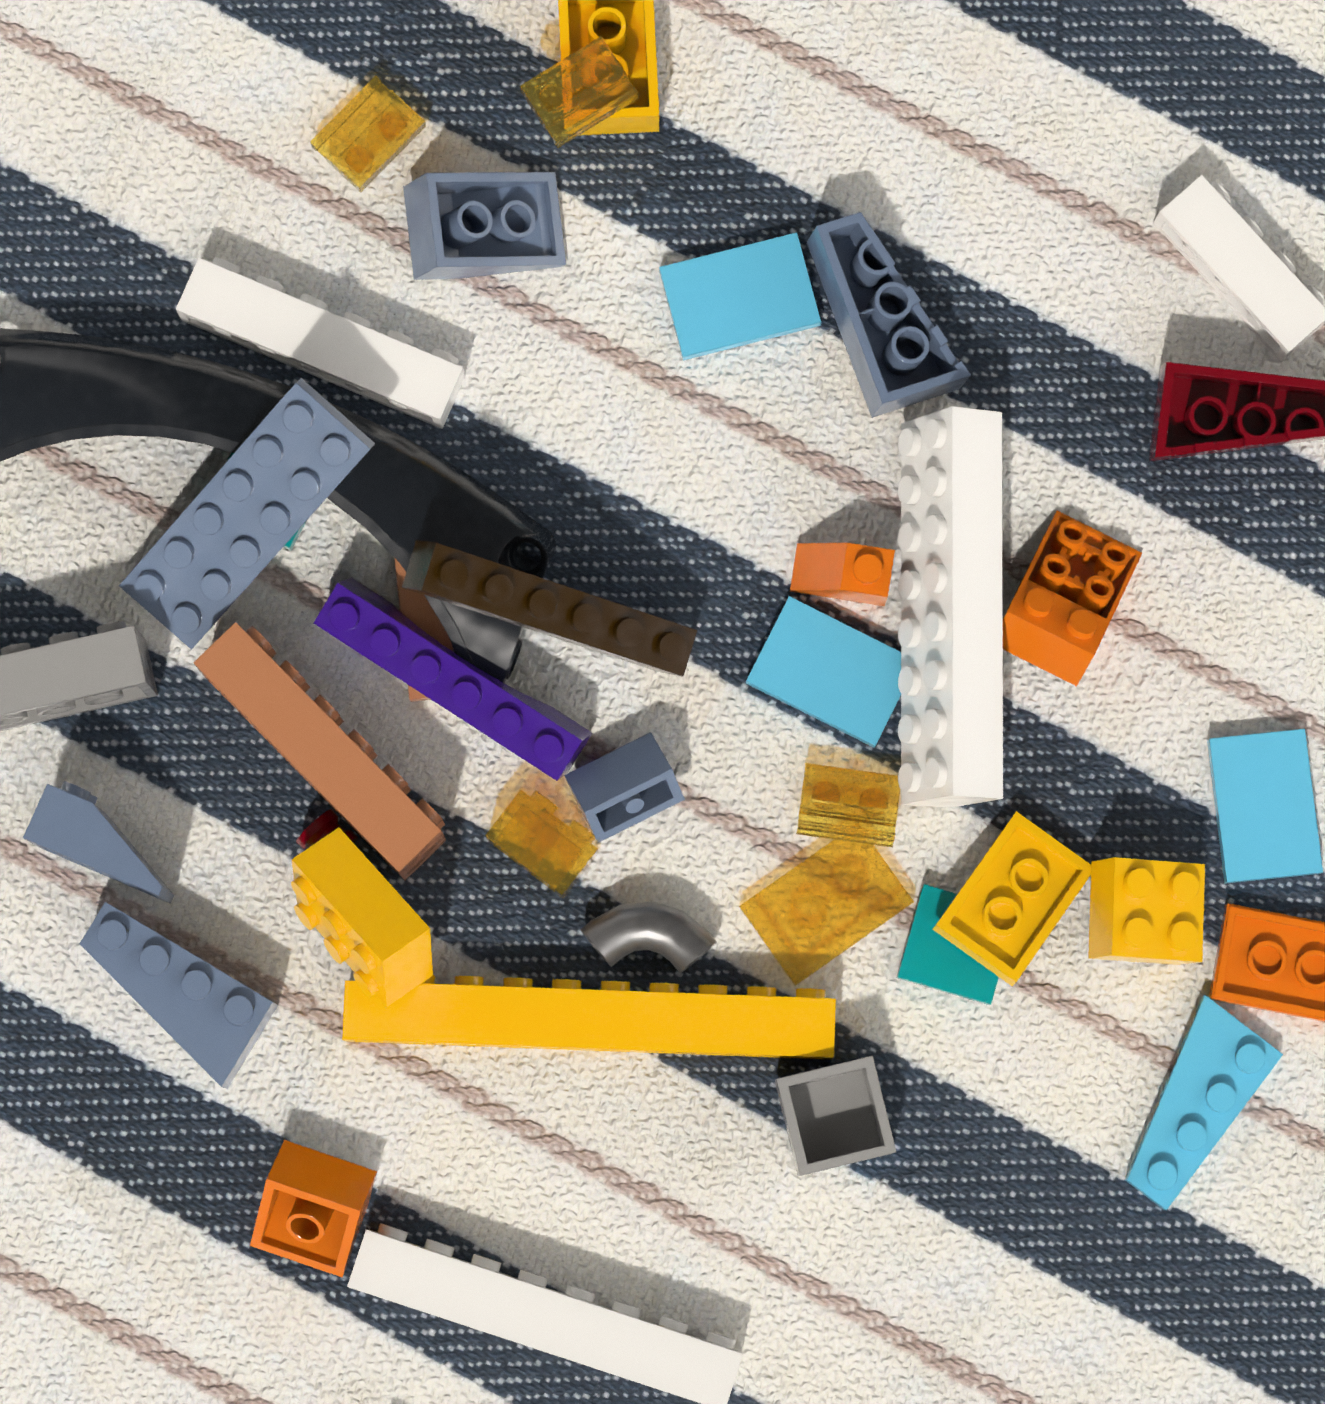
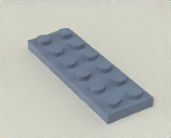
[119,378,375,650]

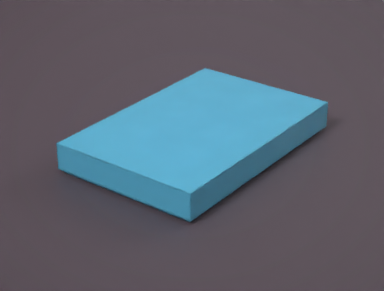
[659,232,821,361]
[746,596,901,748]
[1207,729,1323,884]

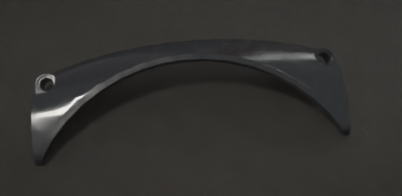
[0,328,556,683]

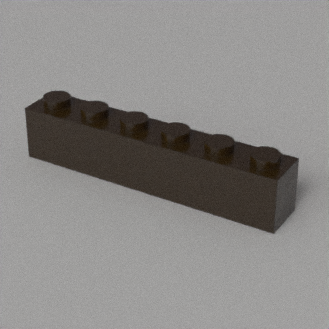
[402,540,697,677]

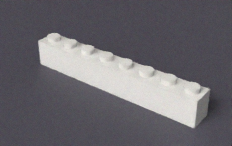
[347,1223,743,1404]

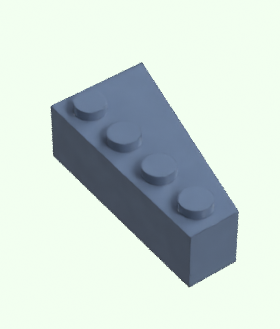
[807,212,971,418]
[79,902,278,1089]

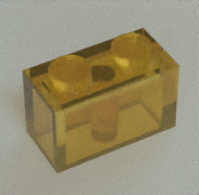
[485,790,599,899]

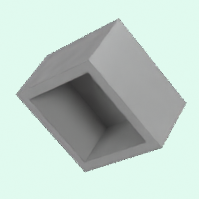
[775,1056,896,1176]

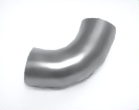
[580,901,717,973]

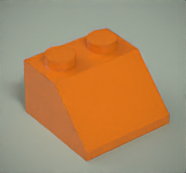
[250,1140,377,1278]

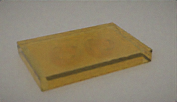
[739,823,914,986]

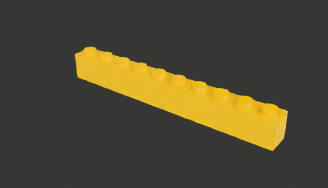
[342,975,836,1060]

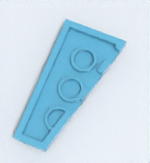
[1125,995,1283,1210]

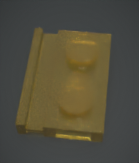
[520,36,639,148]
[310,75,426,193]
[796,763,900,847]

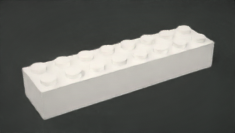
[898,406,1003,808]

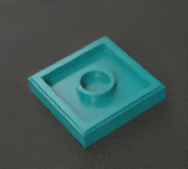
[896,884,999,1006]

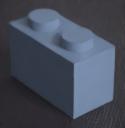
[564,732,685,843]

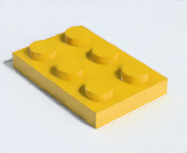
[933,811,1091,986]

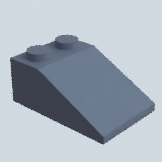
[403,172,566,280]
[23,781,174,904]

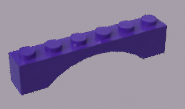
[313,577,593,781]

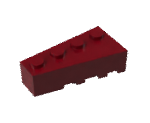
[1149,362,1325,461]

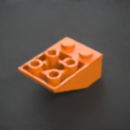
[1003,510,1142,686]

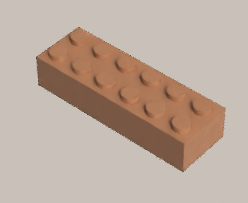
[193,622,446,881]

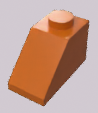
[790,542,895,606]

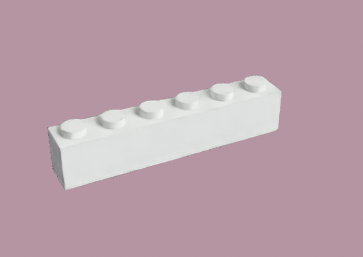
[176,257,465,429]

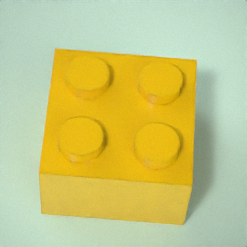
[1088,857,1205,965]

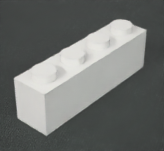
[1153,175,1325,362]

